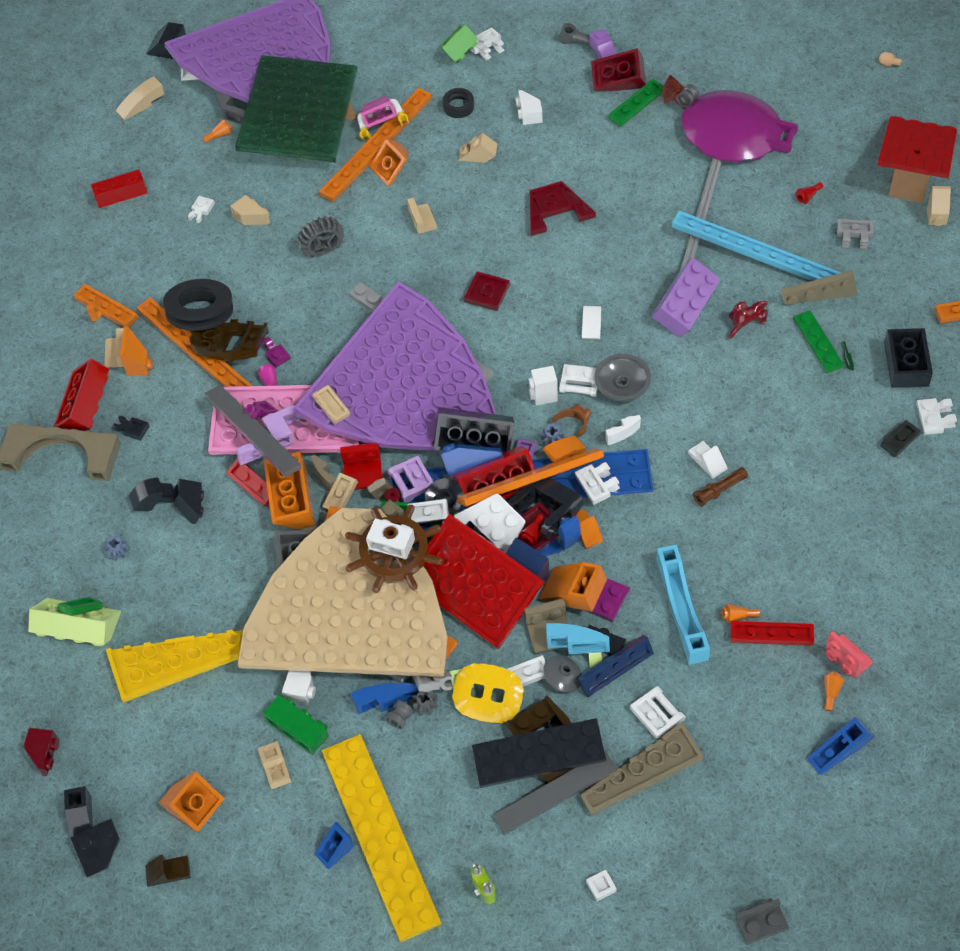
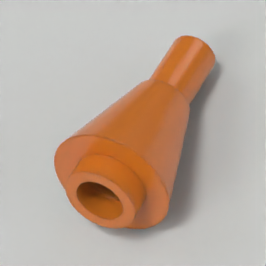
[203,119,232,143]
[721,603,760,623]
[824,672,845,712]

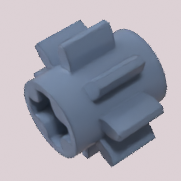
[540,424,564,446]
[103,535,129,561]

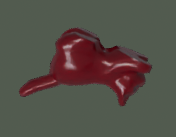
[729,301,768,339]

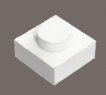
[586,870,617,901]

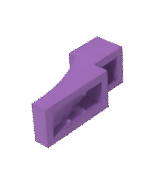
[589,29,618,59]

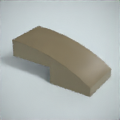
[311,454,336,490]

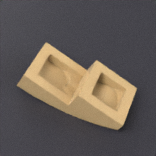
[258,741,291,790]

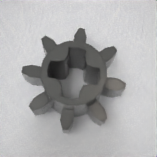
[412,691,438,715]

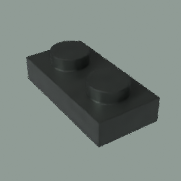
[880,420,921,458]

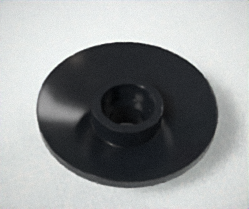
[425,478,464,515]

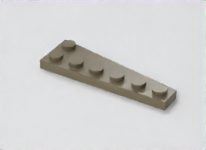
[580,722,704,816]

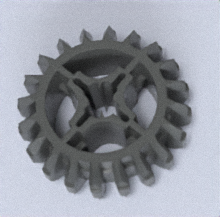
[297,216,345,258]

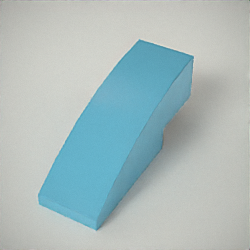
[546,623,610,654]

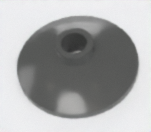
[543,655,582,693]

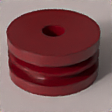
[385,488,401,502]

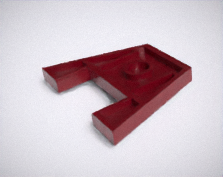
[530,181,596,236]

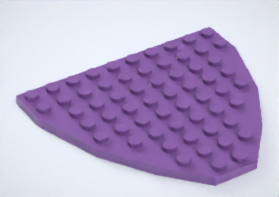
[165,0,331,115]
[294,281,497,451]

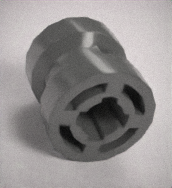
[677,84,699,108]
[385,700,414,730]

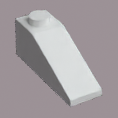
[282,670,316,705]

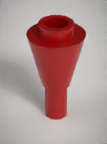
[796,182,823,204]
[519,514,545,546]

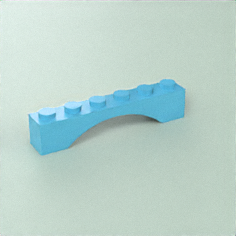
[656,544,710,665]

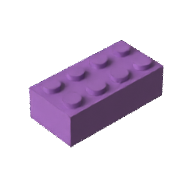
[651,257,721,338]

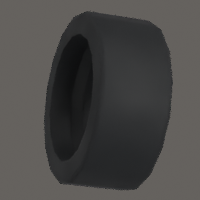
[443,88,474,118]

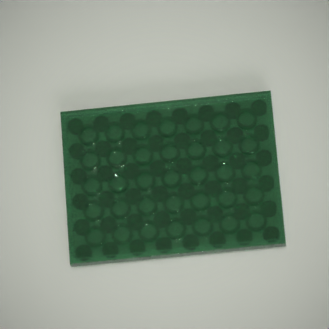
[235,55,358,162]

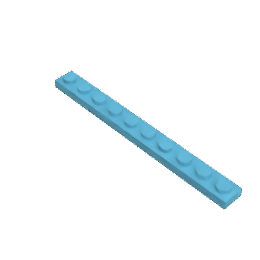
[672,211,841,281]

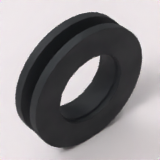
[163,279,233,331]

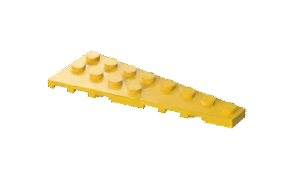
[106,630,243,703]

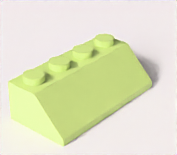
[28,598,121,646]

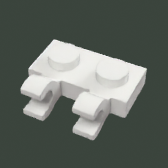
[471,28,504,60]
[916,398,957,435]
[575,462,620,505]

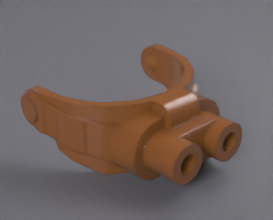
[552,403,592,436]

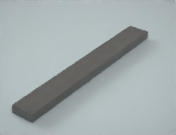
[205,385,301,477]

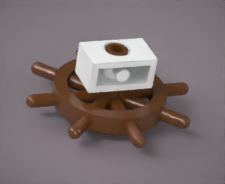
[345,505,443,593]

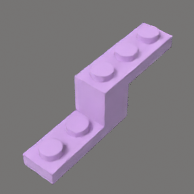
[237,404,305,465]

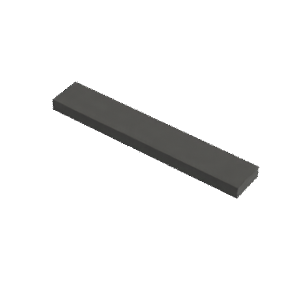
[494,751,617,835]

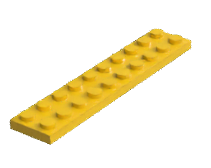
[321,734,442,943]

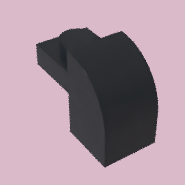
[129,477,174,512]

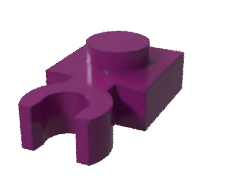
[244,401,278,418]

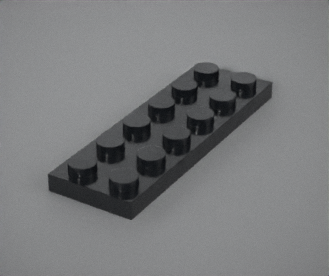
[472,718,606,788]

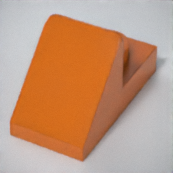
[576,509,603,549]

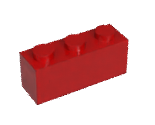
[91,169,148,208]

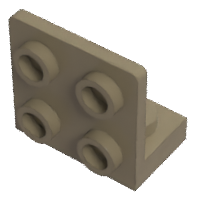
[524,599,568,654]

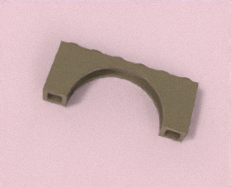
[0,424,121,481]

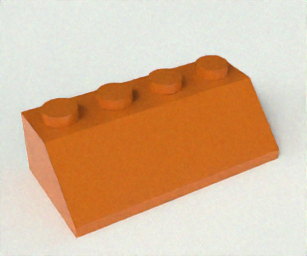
[263,451,315,530]

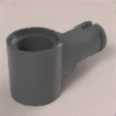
[559,23,590,45]

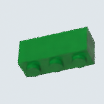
[263,695,329,755]

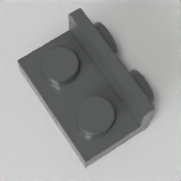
[736,898,789,945]

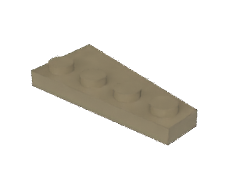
[780,270,857,305]

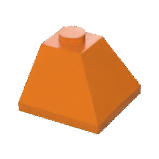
[369,139,409,186]
[119,326,153,376]
[159,771,225,833]

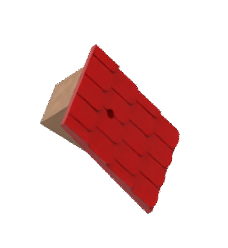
[877,116,957,203]

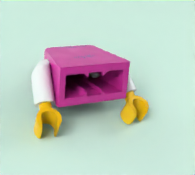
[357,96,409,142]

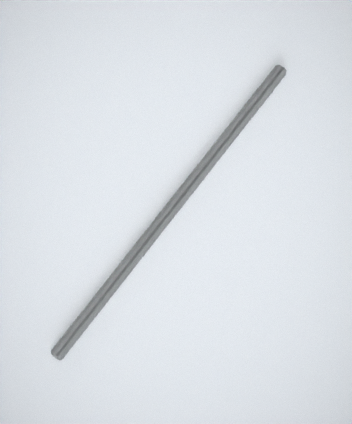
[680,158,722,270]

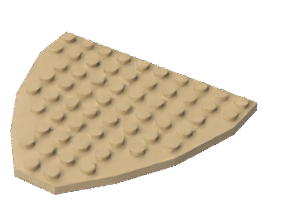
[238,508,448,677]

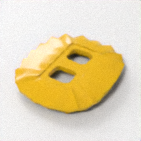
[452,663,524,723]

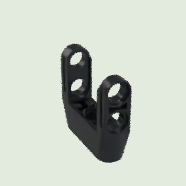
[507,477,584,539]

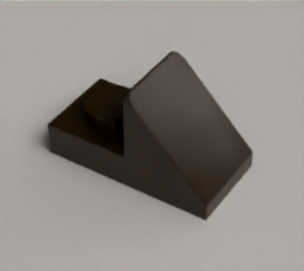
[145,854,191,887]

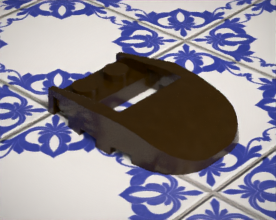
[190,319,269,361]
[507,695,574,784]

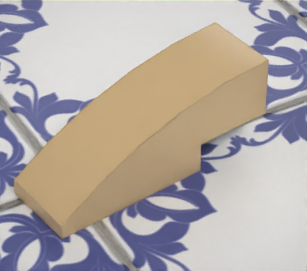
[116,76,165,121]

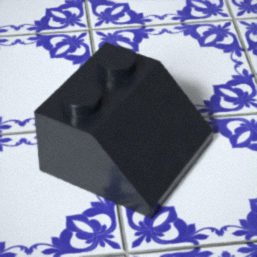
[146,22,186,59]

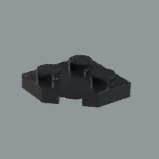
[70,819,120,878]

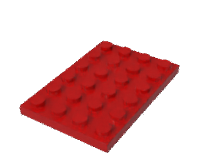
[423,514,545,649]

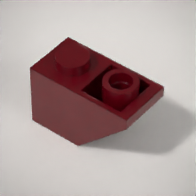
[23,728,59,776]

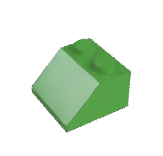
[440,23,478,62]

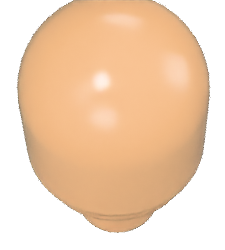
[879,52,902,67]

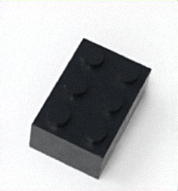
[884,328,933,388]

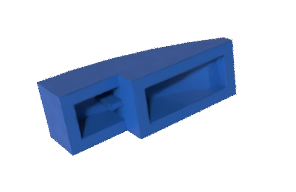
[351,683,418,714]

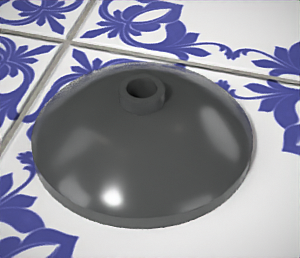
[595,354,651,401]

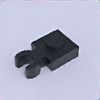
[113,416,150,441]

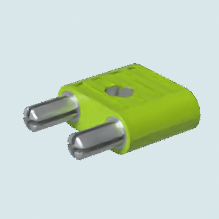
[471,862,496,904]

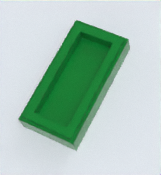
[58,597,103,616]

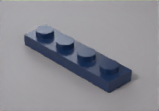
[577,635,654,697]

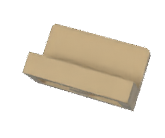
[407,197,437,234]
[104,328,124,368]

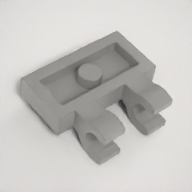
[837,219,874,250]
[413,664,452,692]

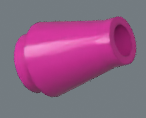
[258,364,277,386]

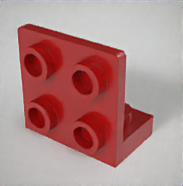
[340,443,383,490]

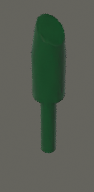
[842,341,854,371]

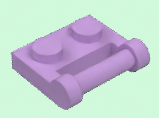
[388,456,433,503]

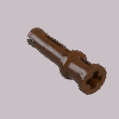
[693,467,748,507]

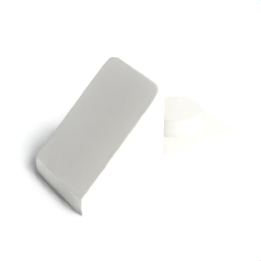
[688,441,728,479]

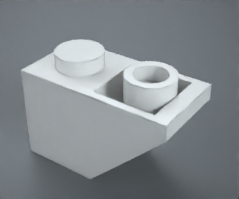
[516,90,543,125]

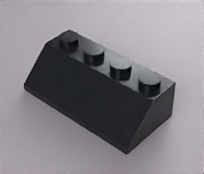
[433,407,515,453]

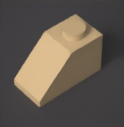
[927,186,951,226]

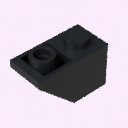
[174,479,204,524]
[64,786,93,837]

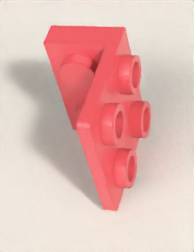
[825,631,873,679]

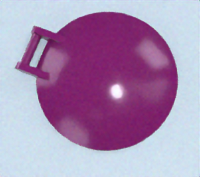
[681,90,798,162]

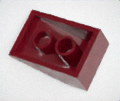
[591,48,646,91]

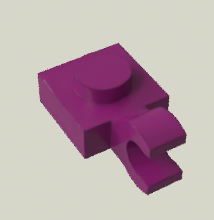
[263,336,291,368]

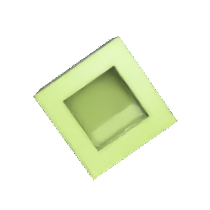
[588,652,602,668]

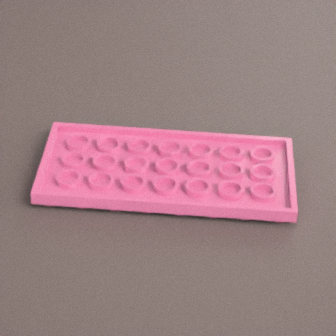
[208,385,360,455]

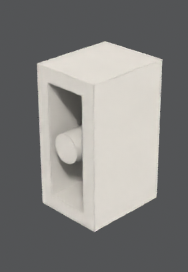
[528,366,558,406]

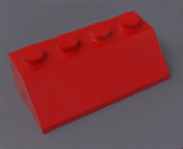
[53,358,109,431]
[452,446,535,508]

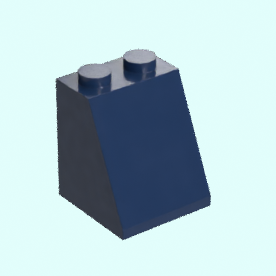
[506,538,550,581]

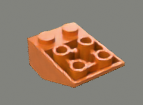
[538,562,607,612]

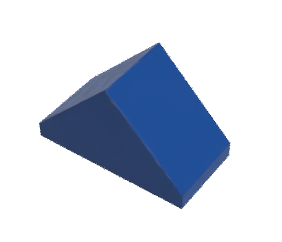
[315,822,354,869]

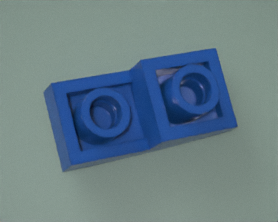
[557,515,581,551]

